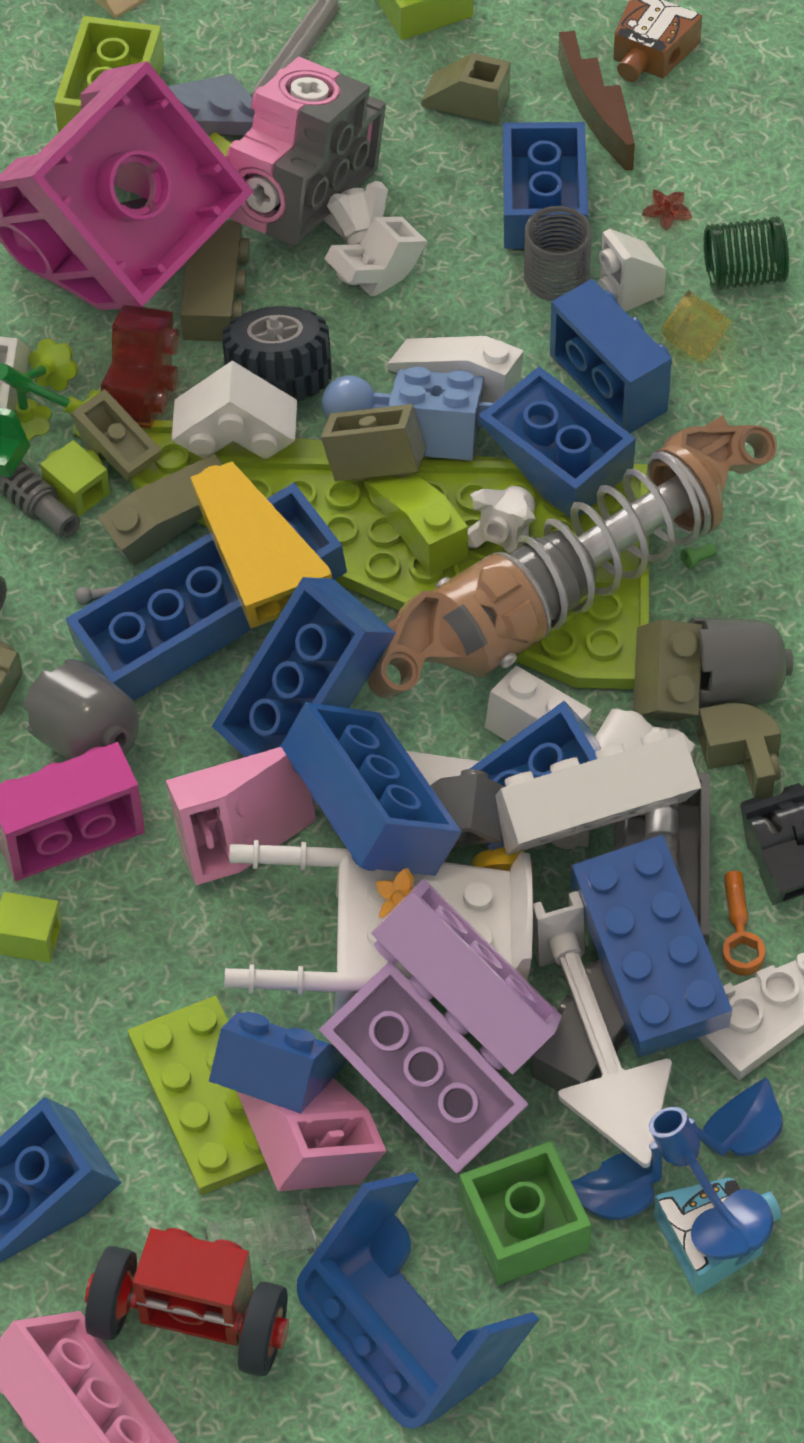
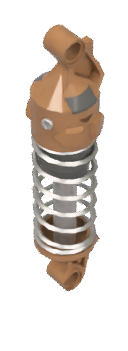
[367,415,777,698]

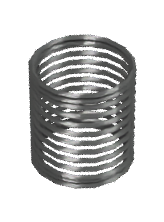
[524,206,592,301]

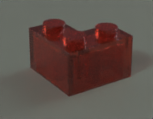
[101,305,179,429]

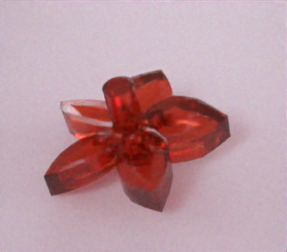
[642,189,692,231]

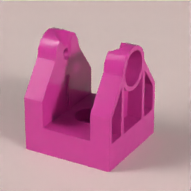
[0,61,254,310]

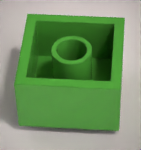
[459,1141,591,1286]

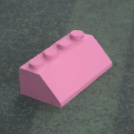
[0,1311,179,1443]

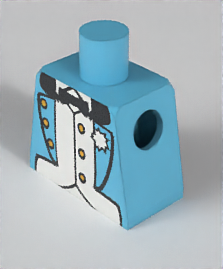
[654,1177,781,1295]

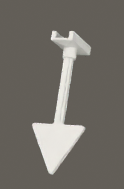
[533,891,672,1168]

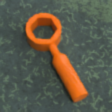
[722,871,766,976]

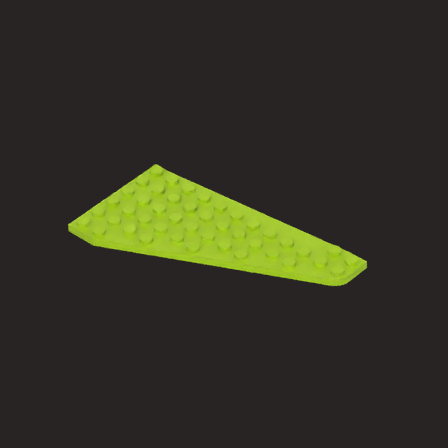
[129,420,649,689]

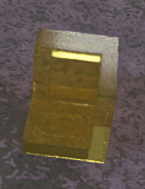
[660,289,733,362]

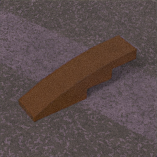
[558,30,635,171]

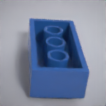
[212,577,396,757]
[281,702,462,876]
[571,834,733,1058]

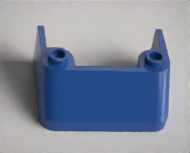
[297,1172,540,1429]

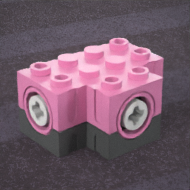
[226,56,386,247]

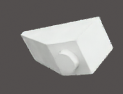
[387,336,524,403]

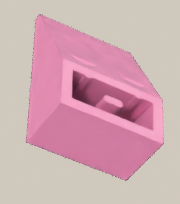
[166,747,316,885]
[237,1078,386,1191]

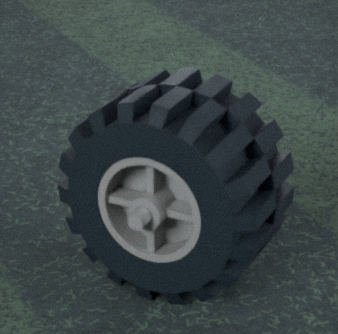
[222,306,332,402]

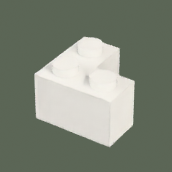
[172,361,297,460]

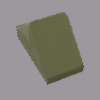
[71,389,162,481]

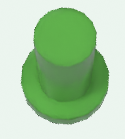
[680,543,717,569]

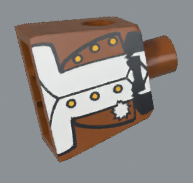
[613,0,703,82]

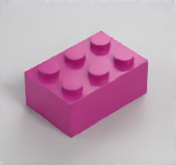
[0,742,145,882]

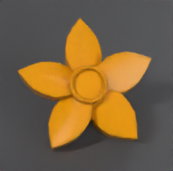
[375,868,414,918]

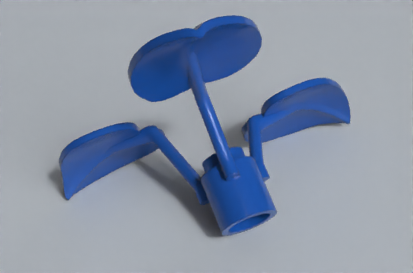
[571,1077,783,1260]

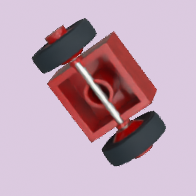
[85,1228,289,1376]

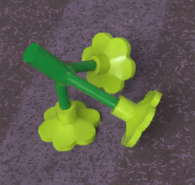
[0,338,101,441]

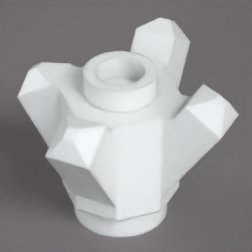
[324,181,388,245]
[468,486,536,553]

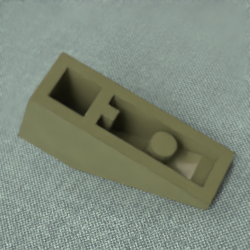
[98,454,223,566]

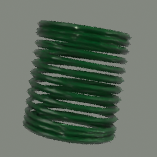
[703,216,789,291]

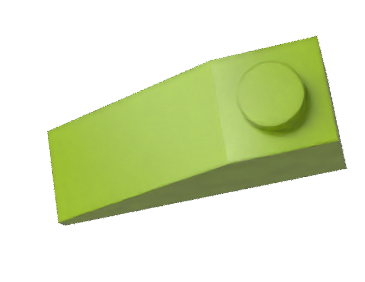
[364,472,468,577]

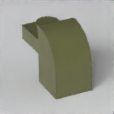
[696,703,782,800]

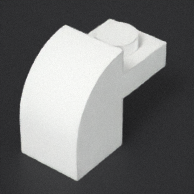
[324,217,427,296]

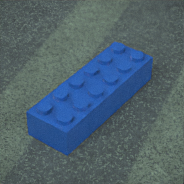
[65,483,347,701]

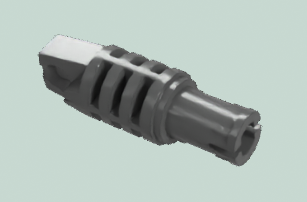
[0,460,81,538]

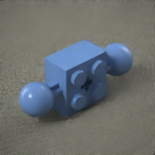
[322,367,493,461]

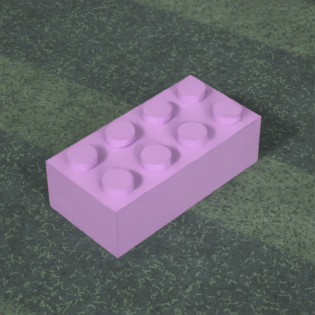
[371,878,562,1075]
[319,962,529,1174]

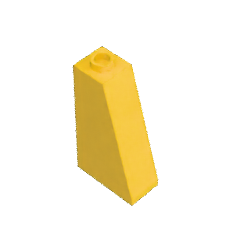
[190,461,332,629]

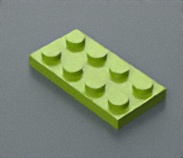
[127,995,268,1195]

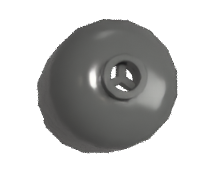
[688,617,794,708]
[24,659,139,760]

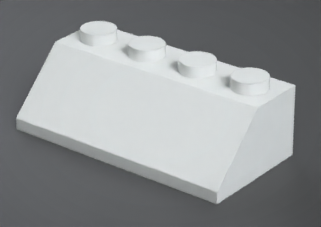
[495,730,702,856]

